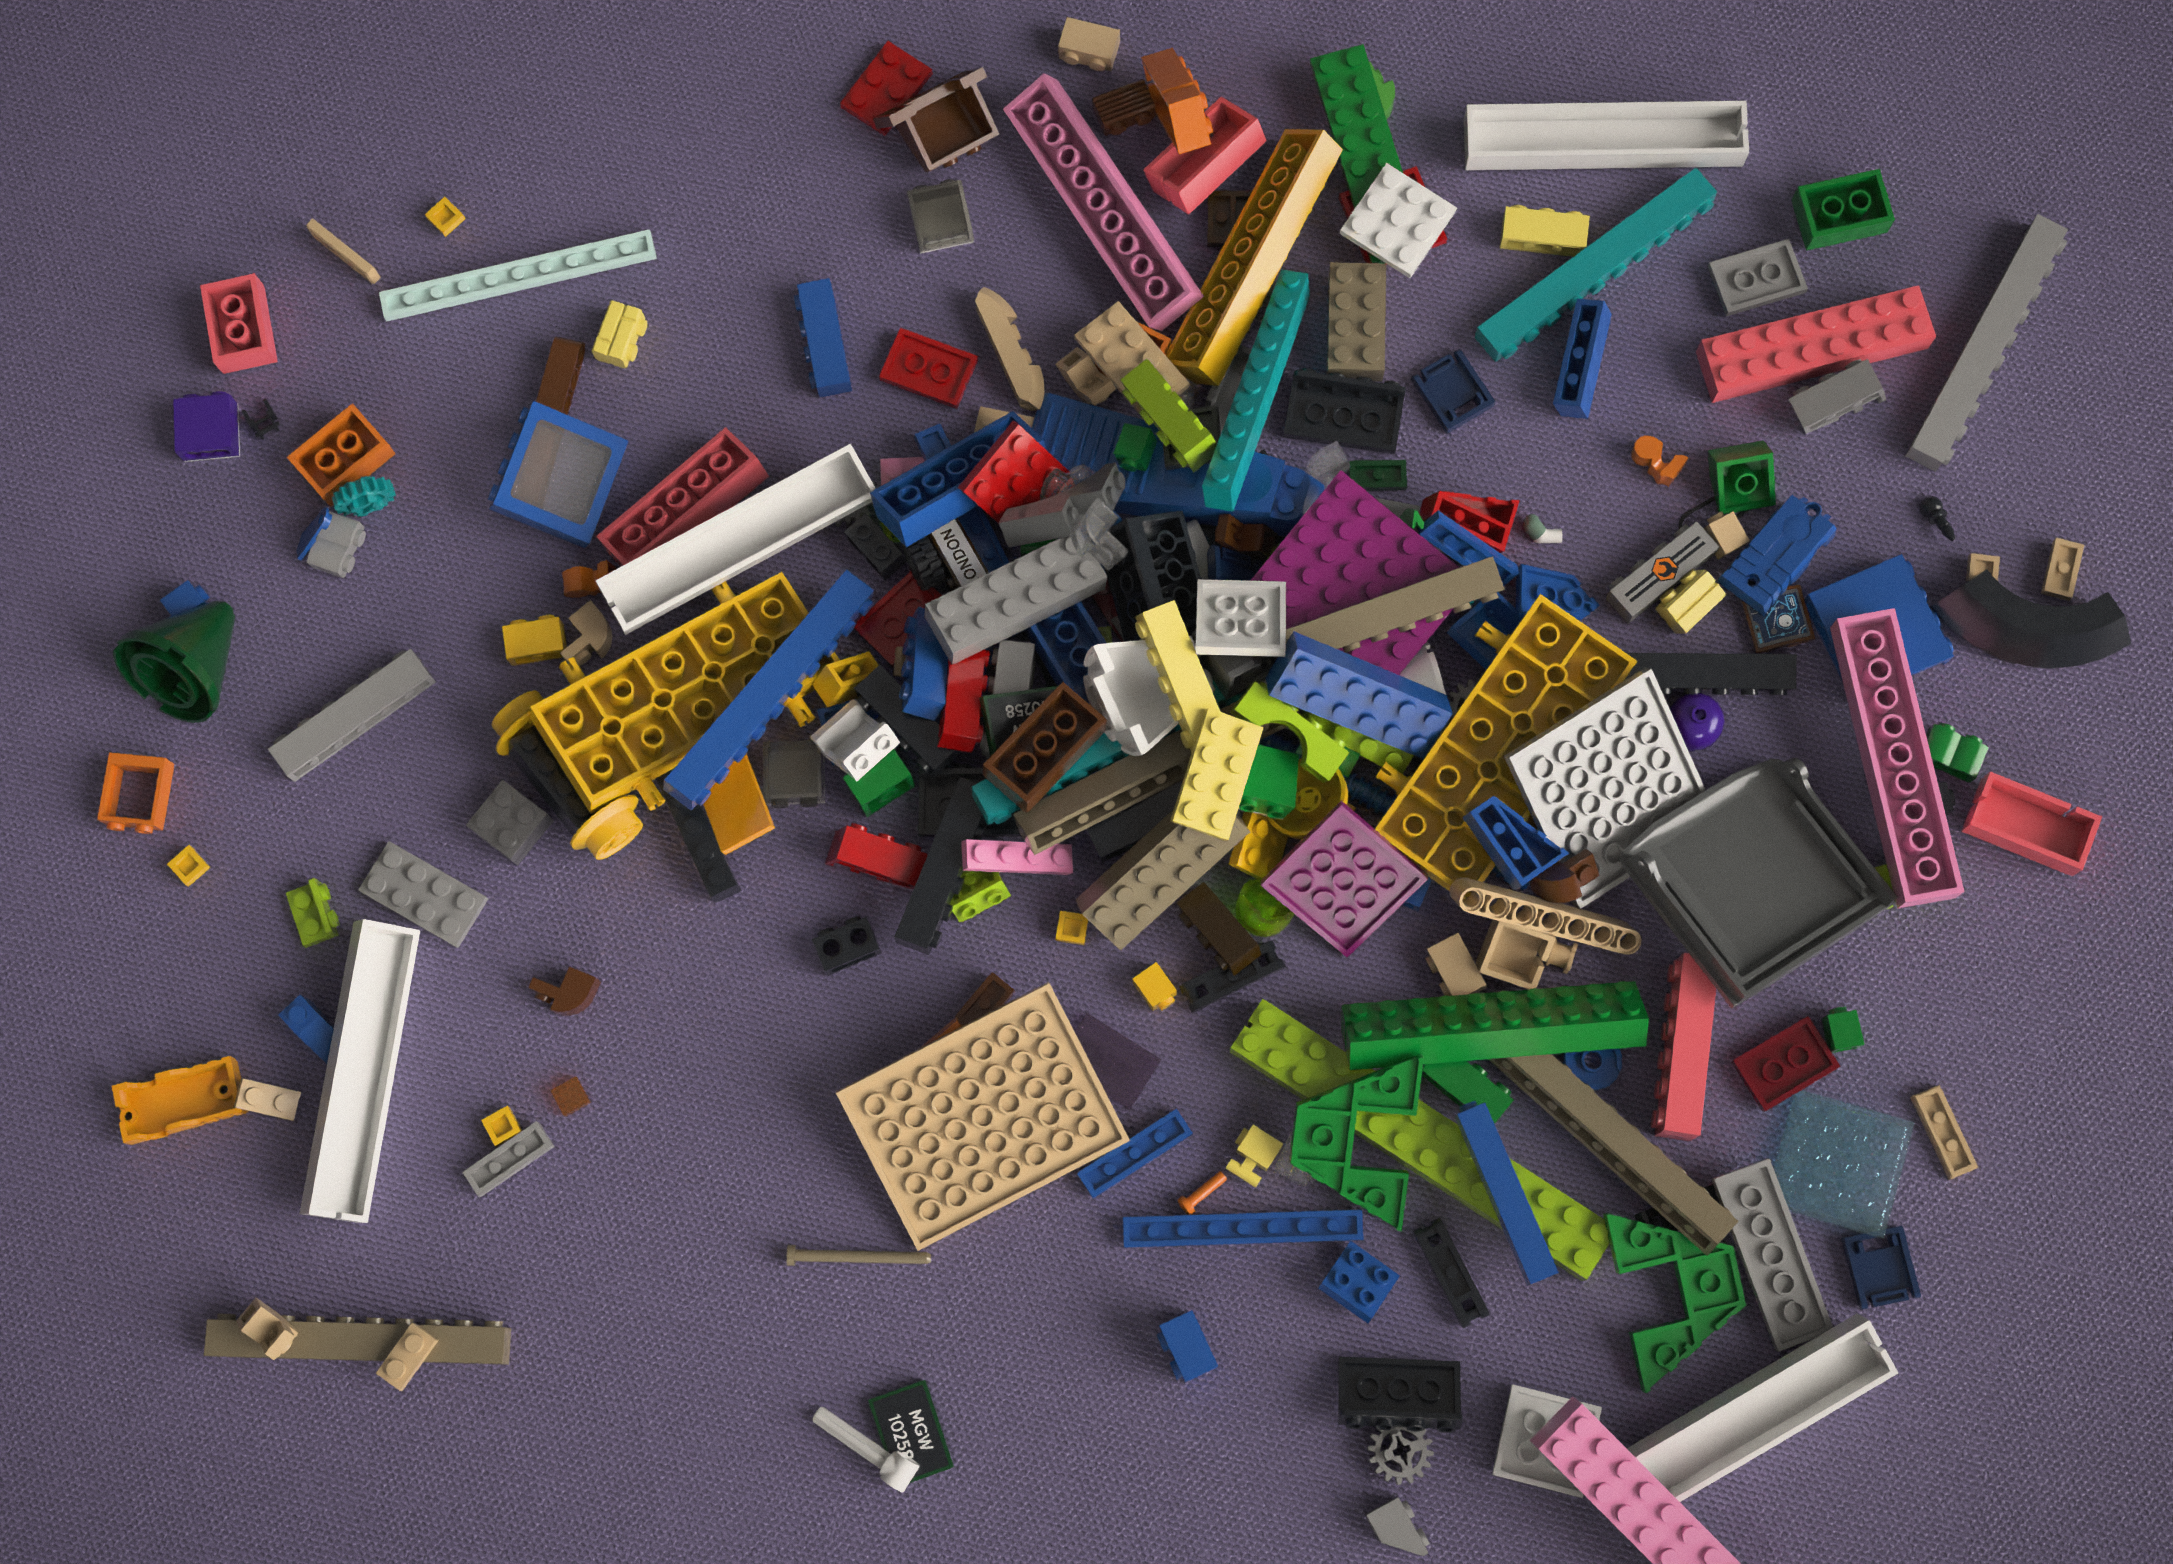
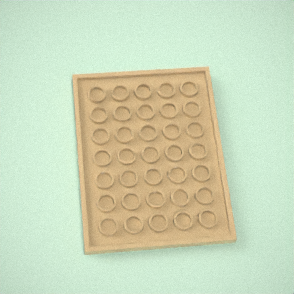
[836,982,1130,1251]

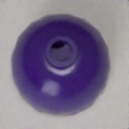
[1669,693,1725,752]

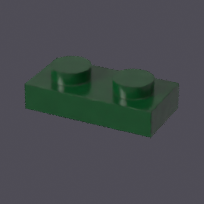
[1349,460,1407,491]

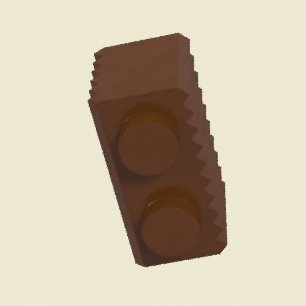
[1092,79,1156,136]

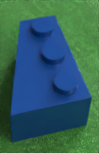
[1462,796,1569,891]

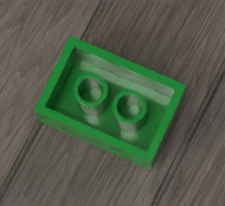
[1791,169,1895,251]

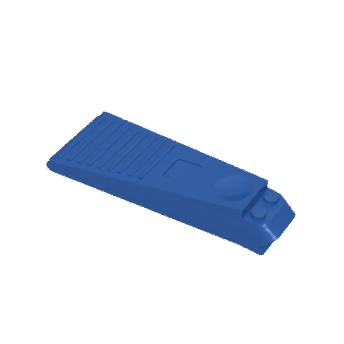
[1031,393,1324,537]

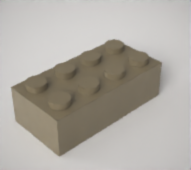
[1326,262,1386,382]

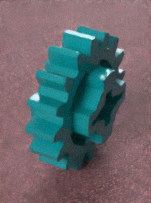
[332,476,396,517]

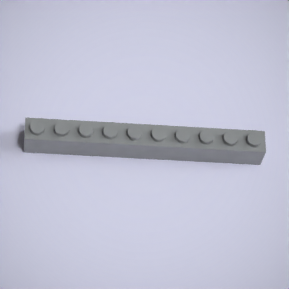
[1905,214,2068,472]

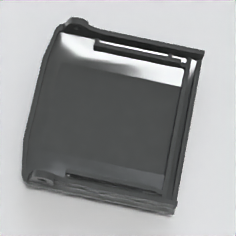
[1620,757,1898,1009]

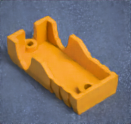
[111,1056,248,1145]

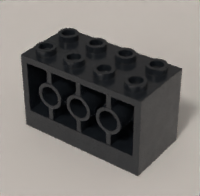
[1096,511,1202,642]

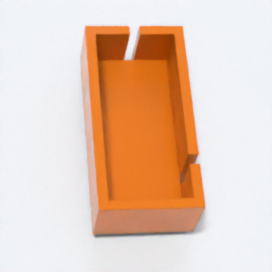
[1141,47,1213,154]

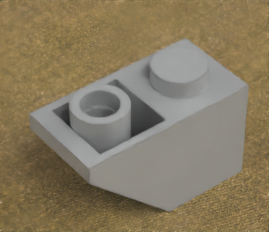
[1365,1497,1430,1556]

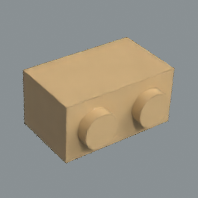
[1058,17,1120,71]
[1425,933,1486,996]

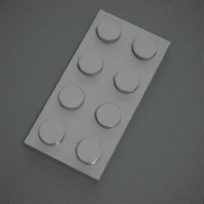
[358,841,488,948]

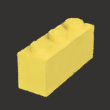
[1500,205,1590,257]

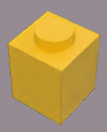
[1132,962,1177,1011]

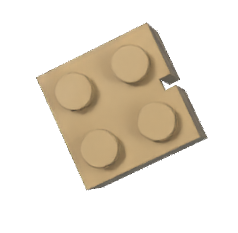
[1476,919,1556,990]

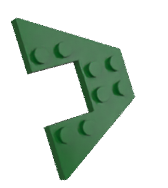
[1289,1054,1424,1231]
[1603,1213,1746,1393]

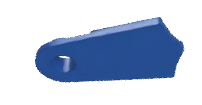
[296,507,332,560]

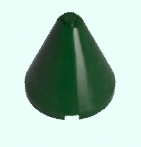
[113,601,235,723]

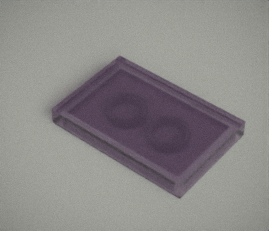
[1075,1013,1161,1110]

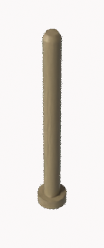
[787,1245,931,1266]

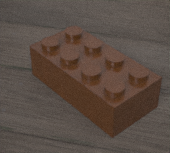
[983,682,1107,813]

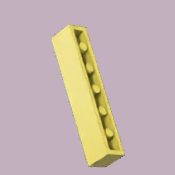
[1135,600,1220,754]

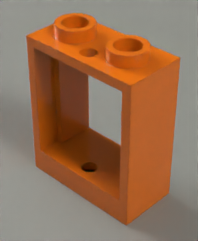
[97,752,175,834]

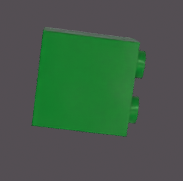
[1238,744,1299,820]

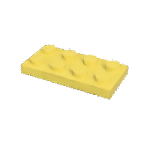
[1170,708,1263,841]

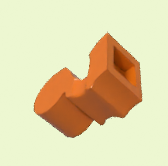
[1631,435,1689,487]
[562,560,616,598]

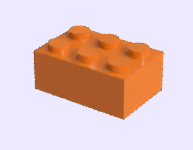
[287,403,396,507]

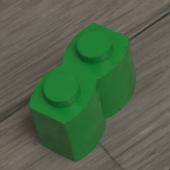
[1926,723,1989,783]

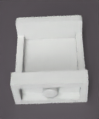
[810,699,900,781]

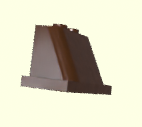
[873,67,999,172]

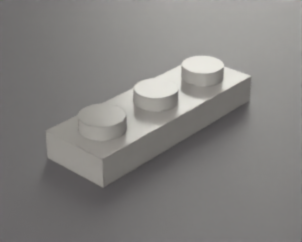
[462,1121,555,1197]

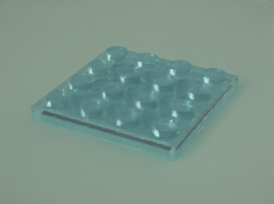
[1774,1090,1915,1239]

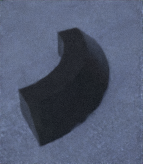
[1930,569,2131,669]

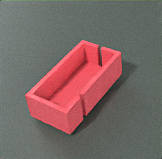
[1143,96,1267,215]
[1961,772,2102,876]

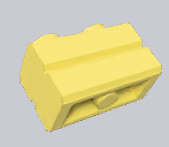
[591,300,647,369]
[1655,569,1726,634]

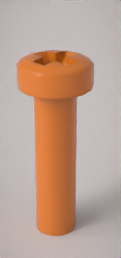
[1177,1171,1227,1215]

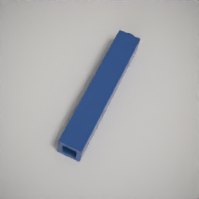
[1454,1101,1559,1286]

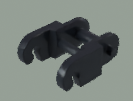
[242,398,280,440]

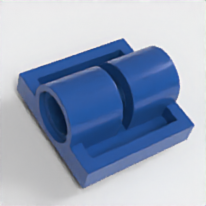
[1318,1241,1400,1324]

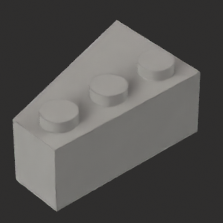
[1789,359,1886,434]

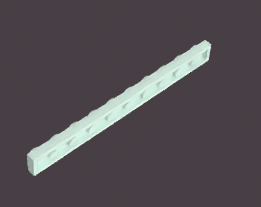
[379,229,657,321]

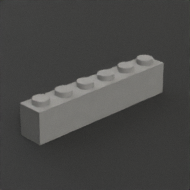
[268,649,436,782]

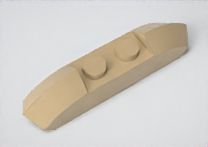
[975,287,1044,411]

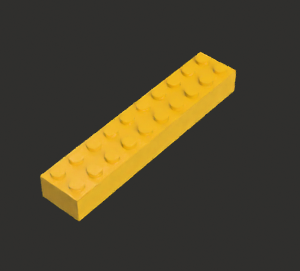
[1166,129,1343,386]

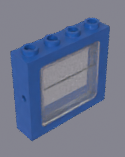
[487,401,628,548]

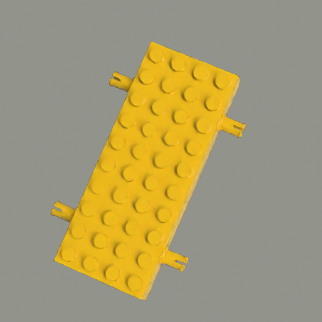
[530,572,840,814]
[1375,594,1637,899]

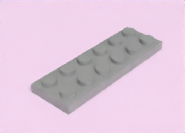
[1711,1158,1833,1352]

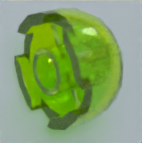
[1235,879,1294,937]

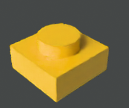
[425,197,465,237]
[167,845,210,887]
[1055,911,1089,945]
[481,1106,522,1147]

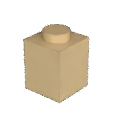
[1703,512,1750,559]

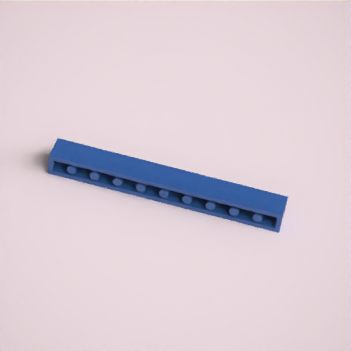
[663,570,874,811]

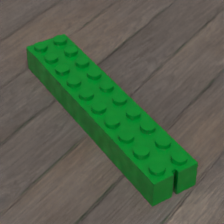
[1341,981,1649,1070]

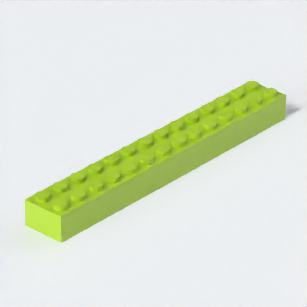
[1230,999,1609,1282]

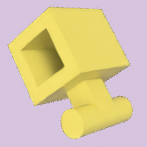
[1226,1125,1283,1188]

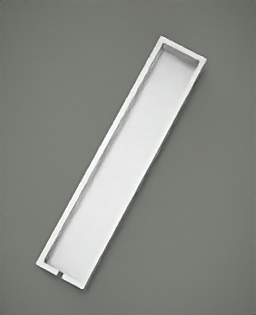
[1464,101,1749,170]
[596,444,876,635]
[299,919,420,1223]
[1627,1314,1898,1502]

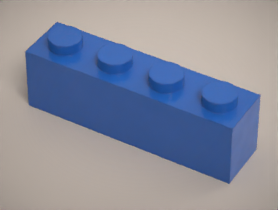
[794,278,852,397]
[1553,299,1612,419]
[899,607,948,721]

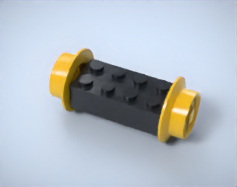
[491,690,643,860]

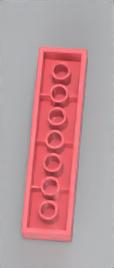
[1696,285,1936,403]

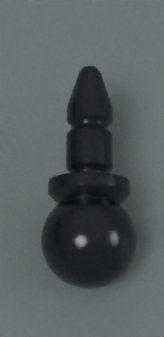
[1920,496,1955,541]

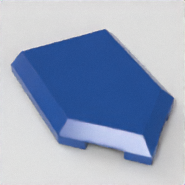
[1515,564,1600,621]

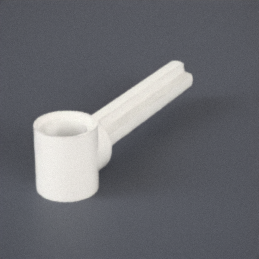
[813,1407,920,1492]

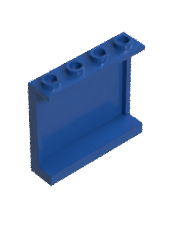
[1805,554,1954,682]

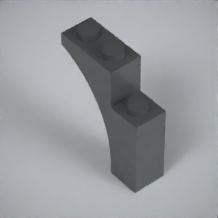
[999,462,1125,548]

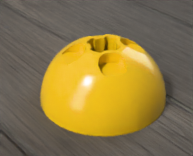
[1266,758,1348,840]

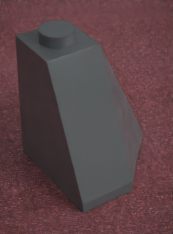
[1191,628,1276,700]

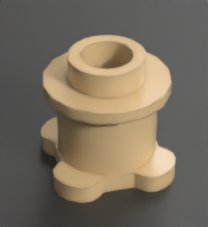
[1545,939,1578,974]

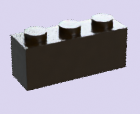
[1177,882,1262,976]

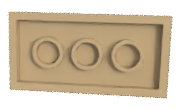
[1074,301,1190,412]

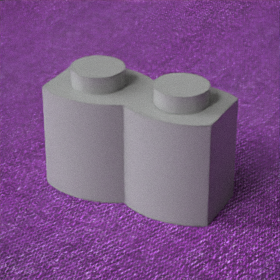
[307,511,366,578]

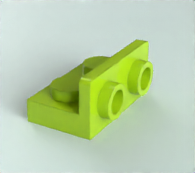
[950,871,1011,922]
[286,878,340,948]

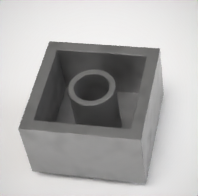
[466,780,554,866]

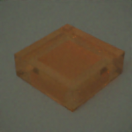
[550,1076,592,1117]

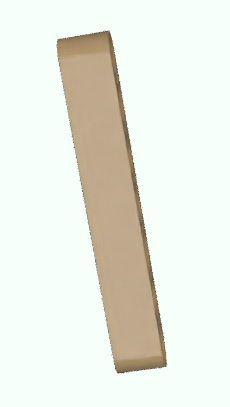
[1449,878,1642,955]

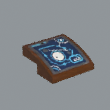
[1741,584,1816,654]

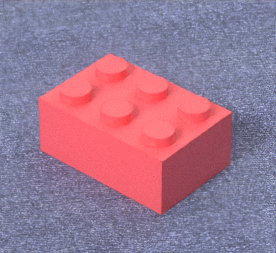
[200,273,278,374]

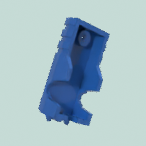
[1718,495,1837,616]

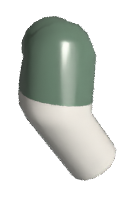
[1523,514,1562,543]

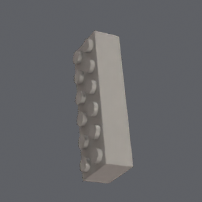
[924,529,1107,665]

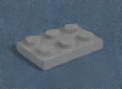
[1707,239,1808,317]

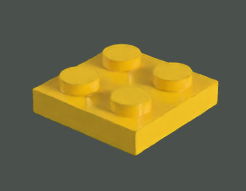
[1229,812,1288,881]

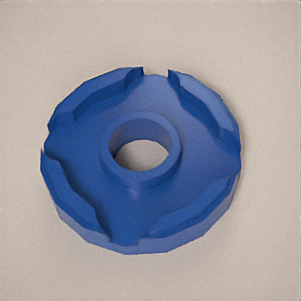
[1562,1049,1622,1091]

